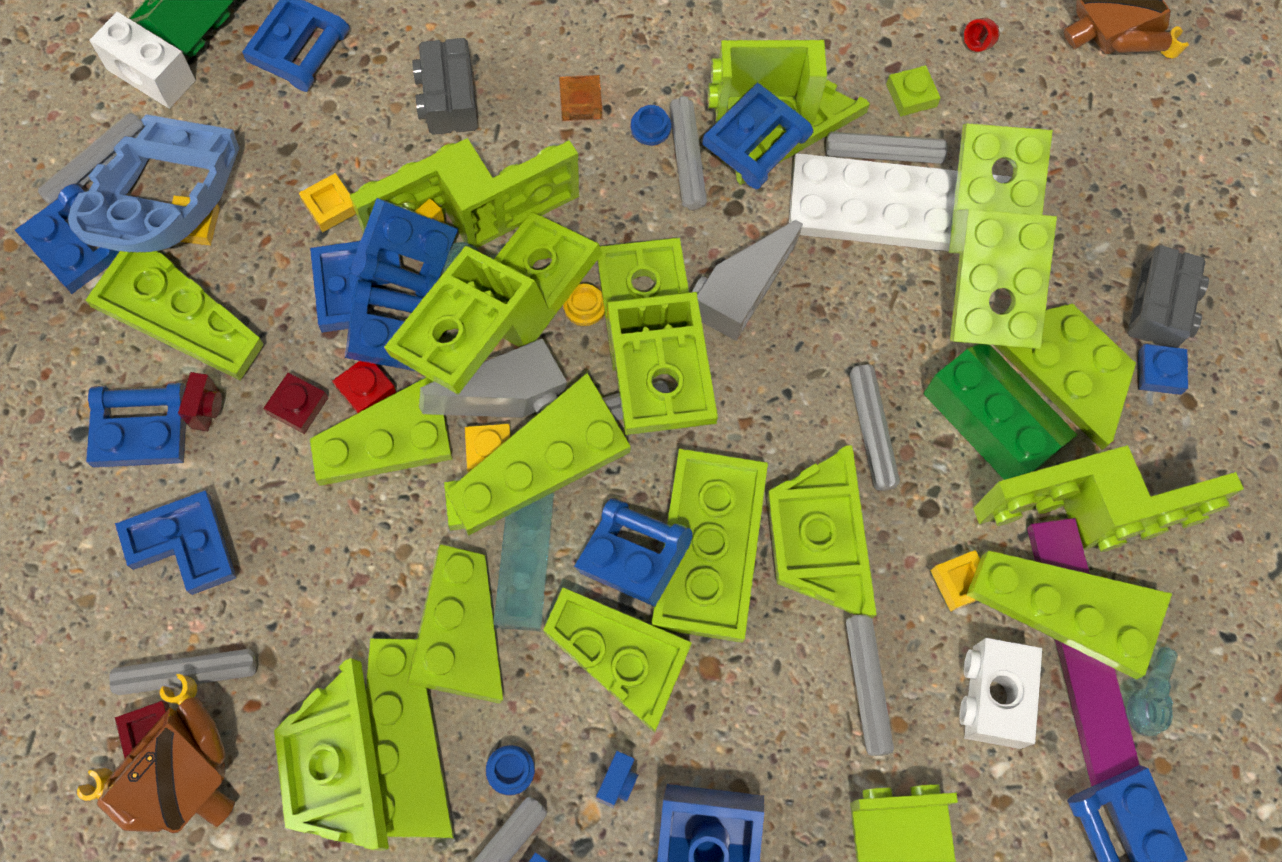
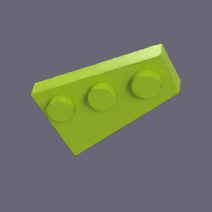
[310,377,453,486]
[407,544,503,704]
[543,588,692,733]

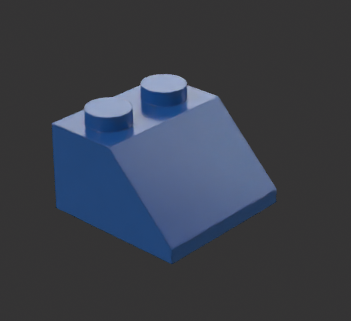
[657,784,764,862]

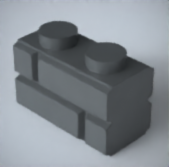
[412,38,478,135]
[1127,245,1209,348]

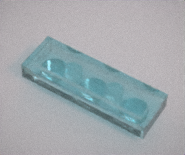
[493,493,554,632]

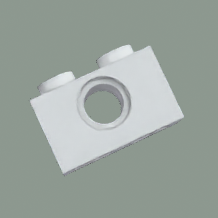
[89,12,196,109]
[959,638,1042,749]

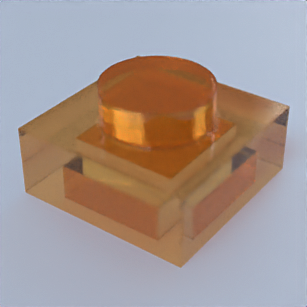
[559,75,602,121]

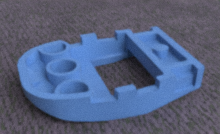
[68,115,239,252]

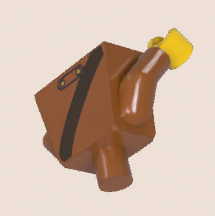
[1063,0,1189,59]
[77,674,235,833]

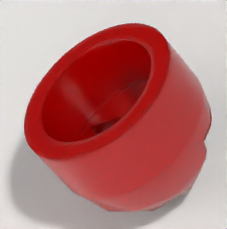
[964,18,1000,52]

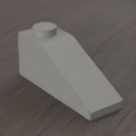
[692,220,803,341]
[419,339,567,418]

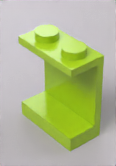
[708,40,827,124]
[850,784,958,862]

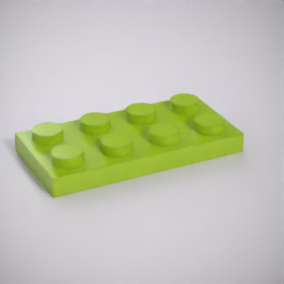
[651,449,768,643]

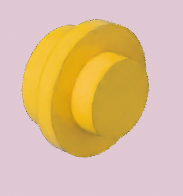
[563,284,604,326]

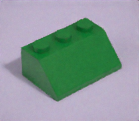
[128,0,240,58]
[923,344,1078,480]

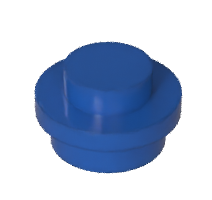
[631,105,671,146]
[486,745,535,796]

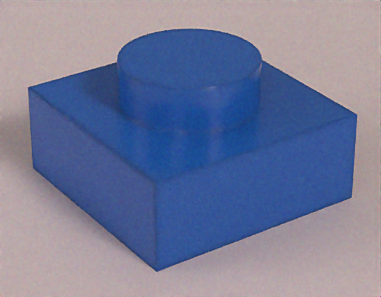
[1138,344,1188,395]
[596,751,639,809]

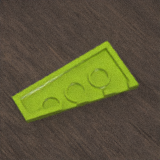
[85,251,264,381]
[446,373,631,536]
[967,550,1172,679]
[366,638,455,839]

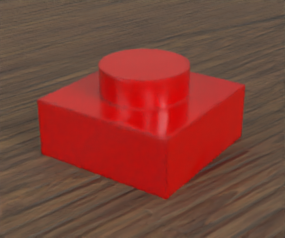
[332,361,397,413]

